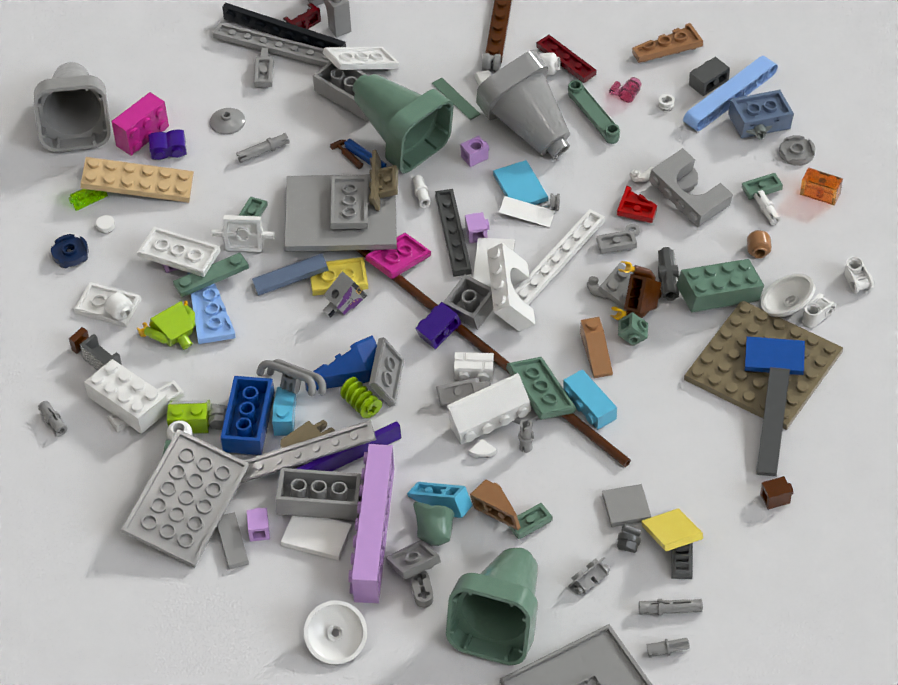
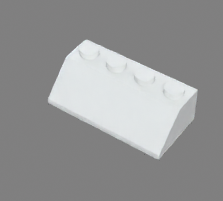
[447,373,531,445]

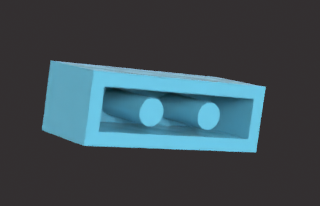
[563,369,617,430]

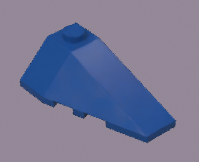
[305,335,377,392]

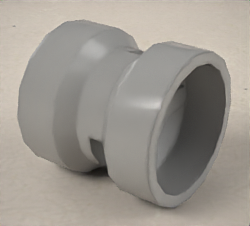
[482,53,501,71]

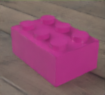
[111,92,169,156]

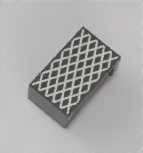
[80,334,122,370]

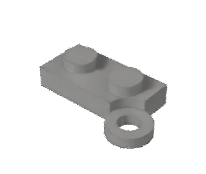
[596,224,640,254]

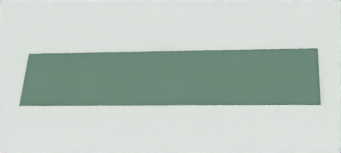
[432,77,481,120]

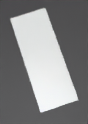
[499,196,555,227]

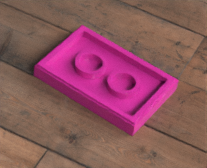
[365,233,431,279]

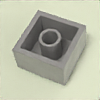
[443,274,493,330]

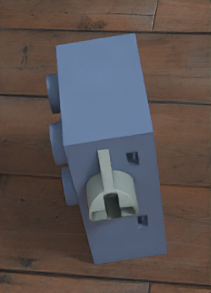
[728,90,794,140]

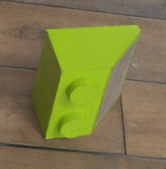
[167,400,210,434]

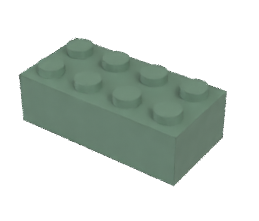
[676,259,765,313]

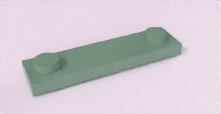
[173,252,249,297]

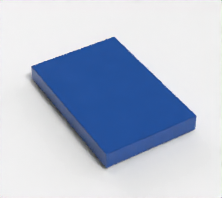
[745,336,805,375]

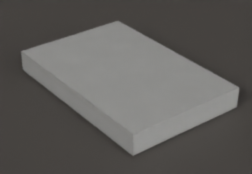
[369,337,404,407]

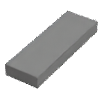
[217,512,249,569]

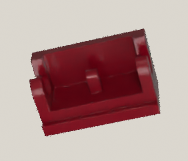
[283,3,321,29]

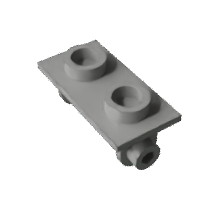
[569,557,610,595]

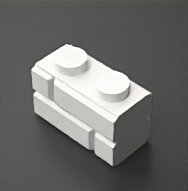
[454,352,494,382]

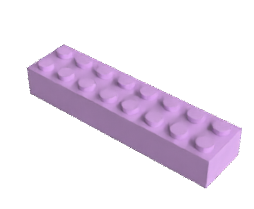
[349,444,395,603]

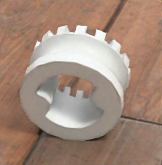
[659,94,675,111]

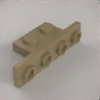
[369,150,398,211]

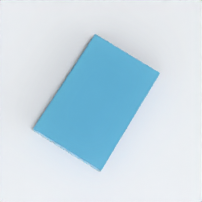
[493,160,548,205]

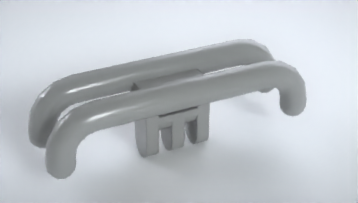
[256,359,326,396]

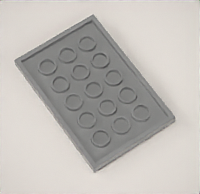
[121,429,250,568]

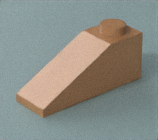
[580,317,613,378]
[470,480,521,530]

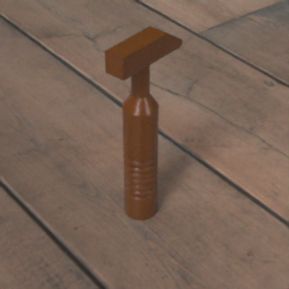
[330,140,363,169]

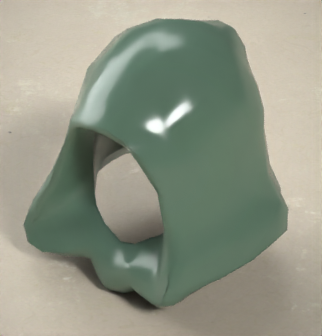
[413,502,455,546]

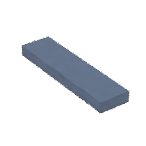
[252,253,328,296]

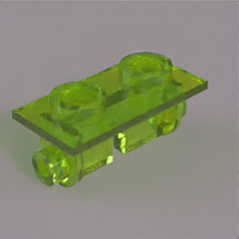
[68,189,108,211]

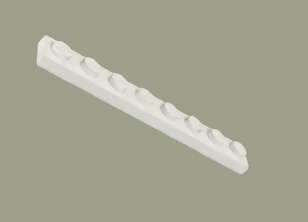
[515,209,605,305]

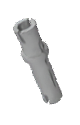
[236,133,290,163]
[639,599,703,615]

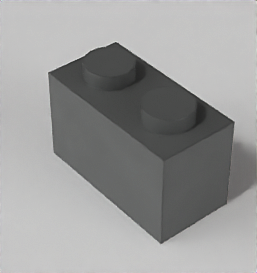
[689,56,730,96]

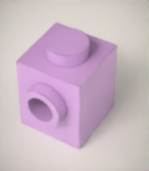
[465,212,490,243]

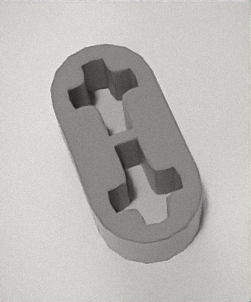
[411,570,433,608]

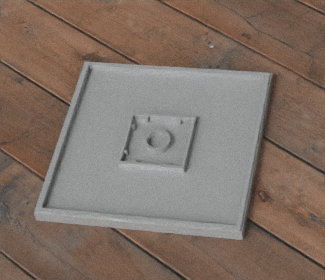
[285,174,397,252]
[500,624,652,685]

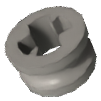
[550,193,560,210]

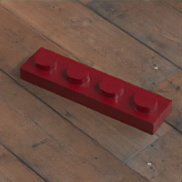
[536,35,597,83]

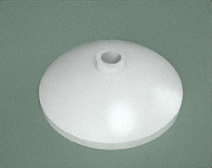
[761,274,815,317]
[304,600,367,664]

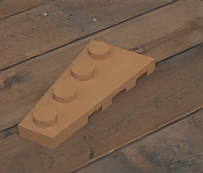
[632,23,703,63]

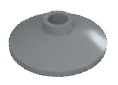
[210,108,245,134]

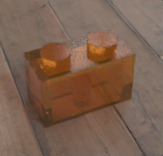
[800,168,843,206]

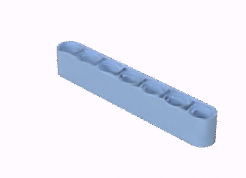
[683,56,778,131]

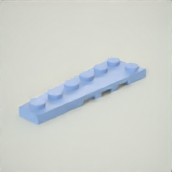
[187,272,236,344]

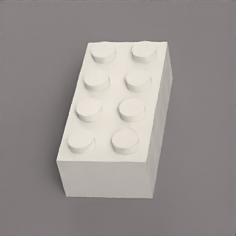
[84,359,168,434]

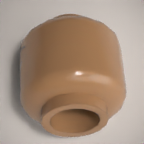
[747,230,772,258]

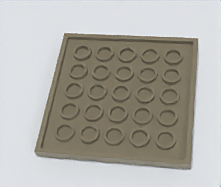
[684,301,843,430]

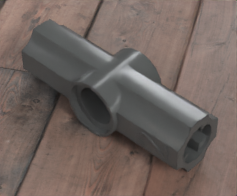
[658,247,679,301]

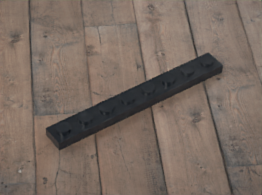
[222,2,346,49]

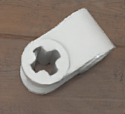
[844,257,874,294]
[802,293,837,328]

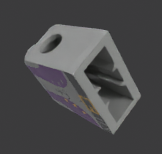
[323,271,367,318]

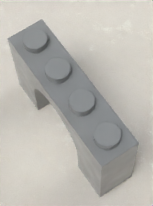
[308,0,351,38]
[649,148,733,227]

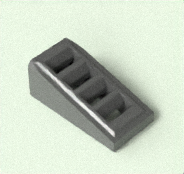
[671,543,693,579]

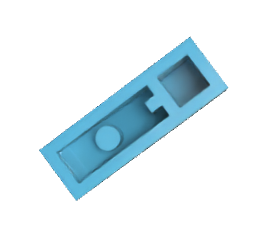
[272,387,296,436]
[407,482,473,518]

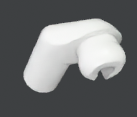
[630,167,654,182]

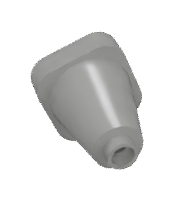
[476,50,570,159]
[34,62,111,152]

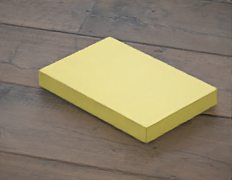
[310,257,368,296]
[641,508,704,552]

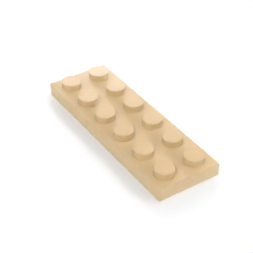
[80,157,194,203]

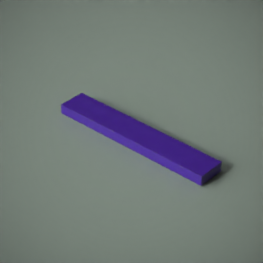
[296,421,402,471]

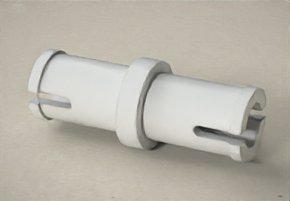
[412,175,431,208]
[753,190,781,225]

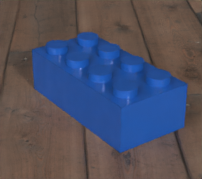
[220,376,275,455]

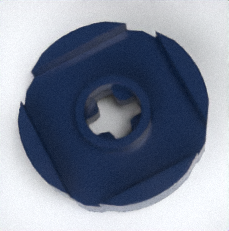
[51,234,89,269]

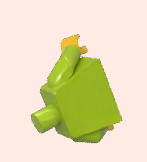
[137,301,195,350]

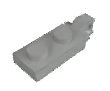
[254,48,273,87]
[436,378,491,406]

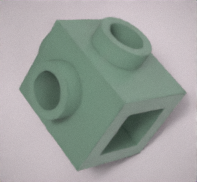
[618,312,648,346]

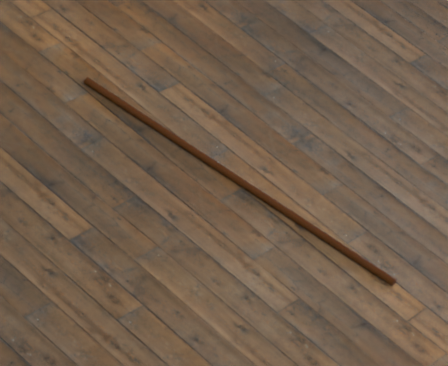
[356,250,631,467]

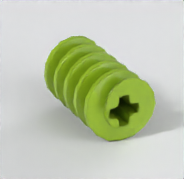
[340,377,382,418]

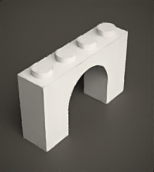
[487,243,535,332]

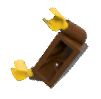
[610,261,662,320]

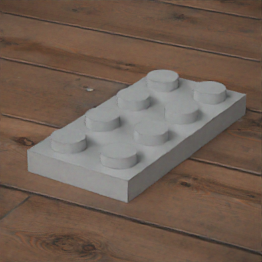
[330,176,368,229]

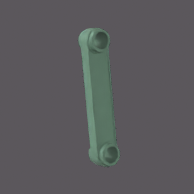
[568,80,620,144]

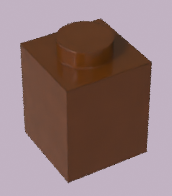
[760,476,794,510]

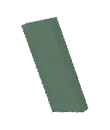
[506,357,576,420]

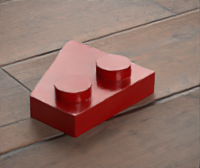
[617,186,657,223]

